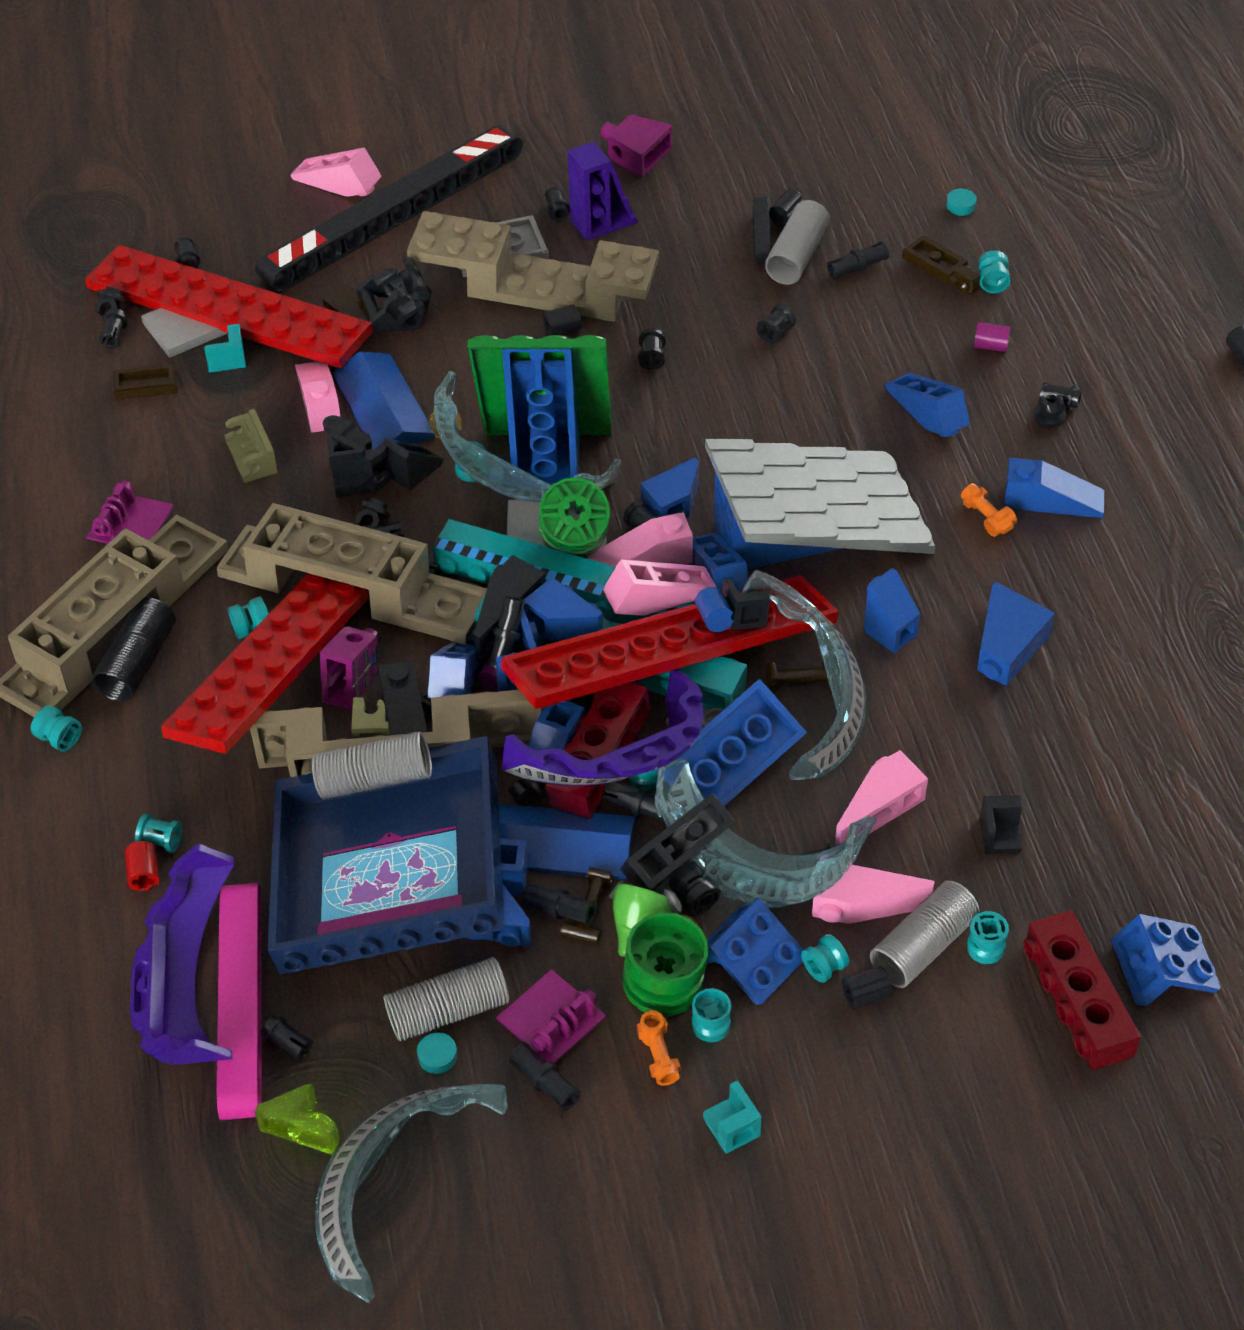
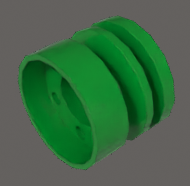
[538,477,610,558]
[623,912,708,1017]

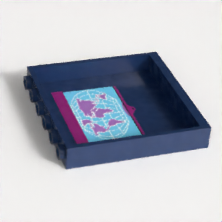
[268,736,505,975]

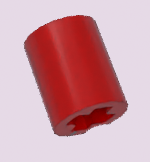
[124,841,160,891]

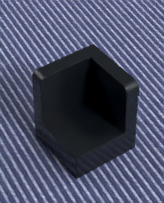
[722,579,770,631]
[980,795,1022,854]

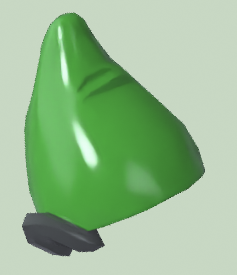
[609,880,682,957]

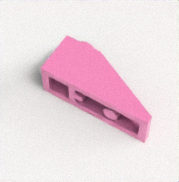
[290,147,382,197]
[295,361,341,433]
[587,512,693,567]
[603,559,717,616]
[835,750,928,850]
[812,859,934,924]

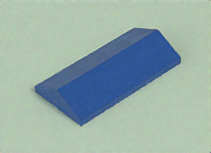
[332,352,435,451]
[655,679,807,806]
[499,803,635,881]

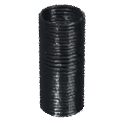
[92,597,176,701]

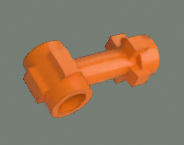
[961,483,1017,537]
[637,1010,681,1086]

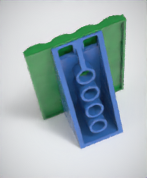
[467,335,612,491]

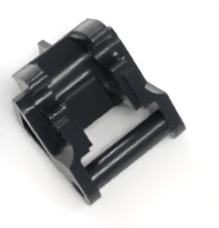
[356,257,432,333]
[323,415,390,498]

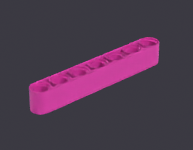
[217,882,262,1121]

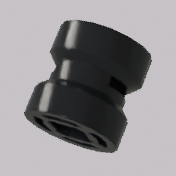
[669,862,721,915]

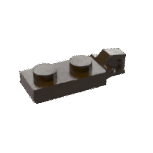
[902,235,980,295]

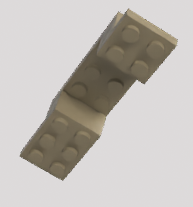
[407,211,659,322]
[217,503,487,645]
[0,514,229,717]
[250,689,541,777]

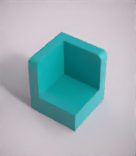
[204,324,246,372]
[703,1081,762,1154]

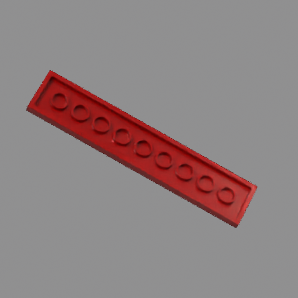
[85,245,373,369]
[161,573,369,754]
[501,575,839,709]

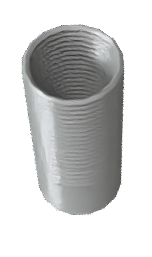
[765,200,830,285]
[312,732,432,800]
[870,881,980,988]
[383,956,510,1042]

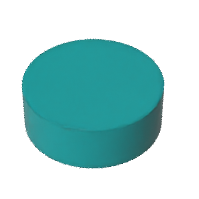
[946,189,977,216]
[417,1033,457,1074]

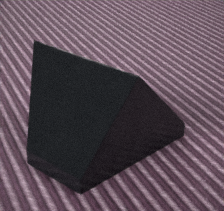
[375,438,444,491]

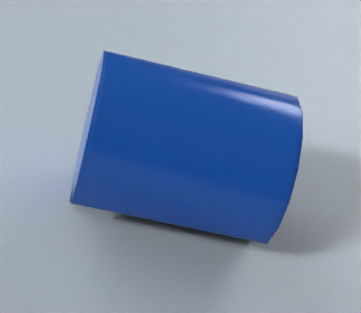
[695,587,734,632]

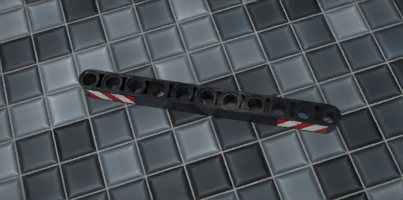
[255,125,523,292]

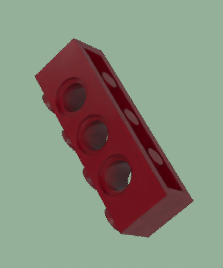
[545,682,651,819]
[1023,910,1141,1070]

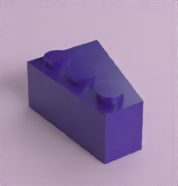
[567,141,638,241]

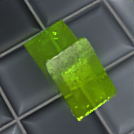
[255,1084,340,1155]

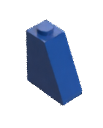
[977,582,1055,687]

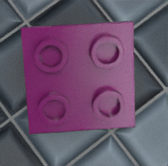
[86,480,174,544]
[496,969,606,1064]

